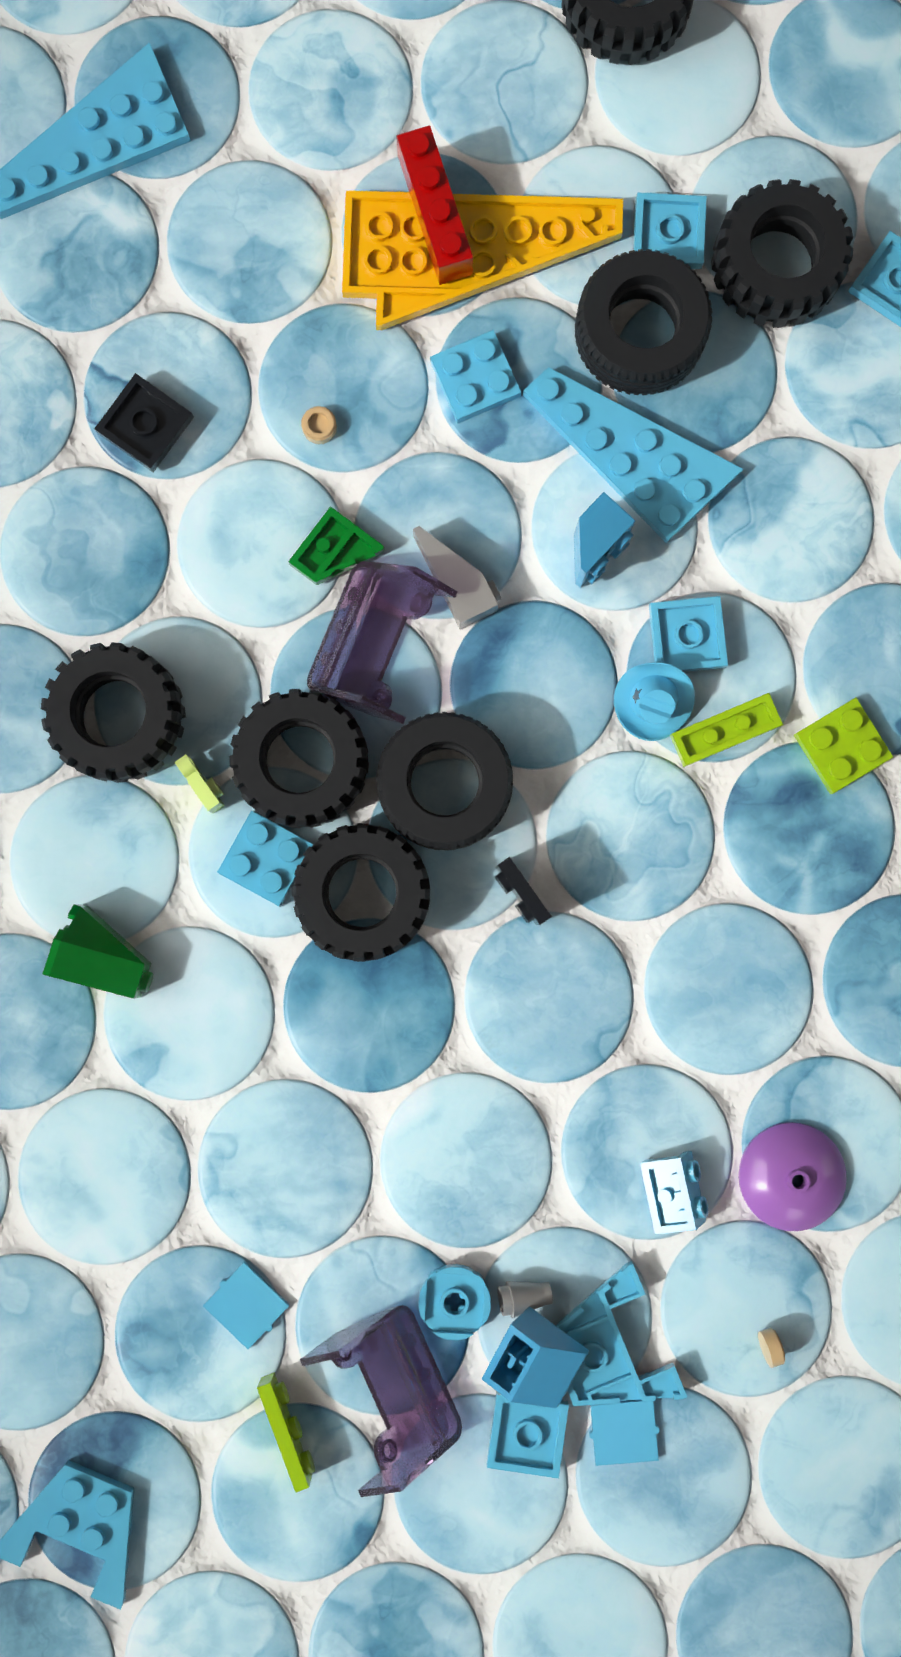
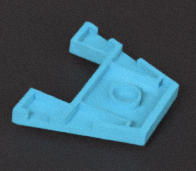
[555,1261,687,1406]
[0,1460,134,1610]

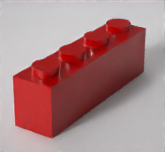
[396,125,473,285]

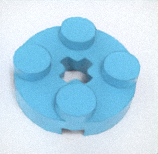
[419,1264,491,1341]

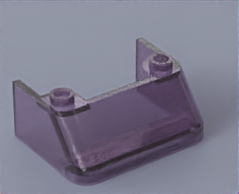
[307,561,458,724]
[300,1305,462,1497]

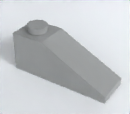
[413,526,501,630]

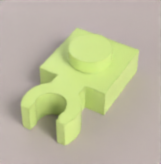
[174,754,225,814]

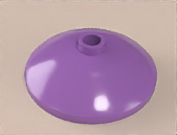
[738,1122,847,1231]

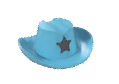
[614,662,695,741]

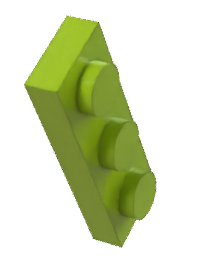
[670,693,783,767]
[257,1372,315,1493]

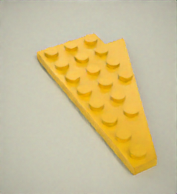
[342,191,623,331]

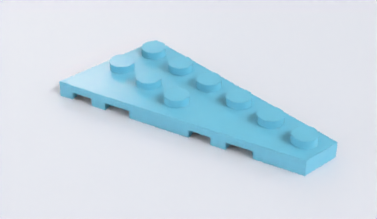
[0,43,191,219]
[523,367,743,543]

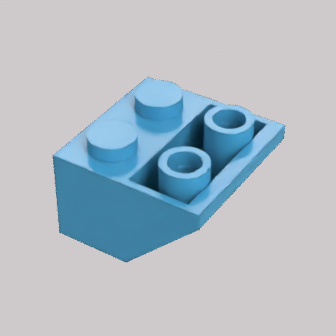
[574,492,635,588]
[482,1306,589,1408]

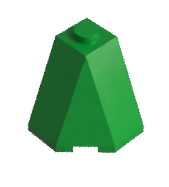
[42,904,153,999]

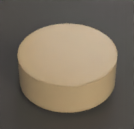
[301,406,337,444]
[758,1328,785,1368]

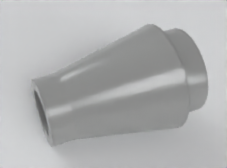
[497,1281,553,1318]

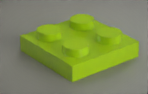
[794,697,893,795]

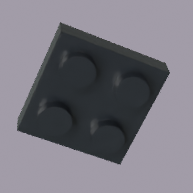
[94,373,194,473]
[495,857,552,925]

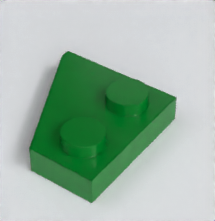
[288,506,385,585]

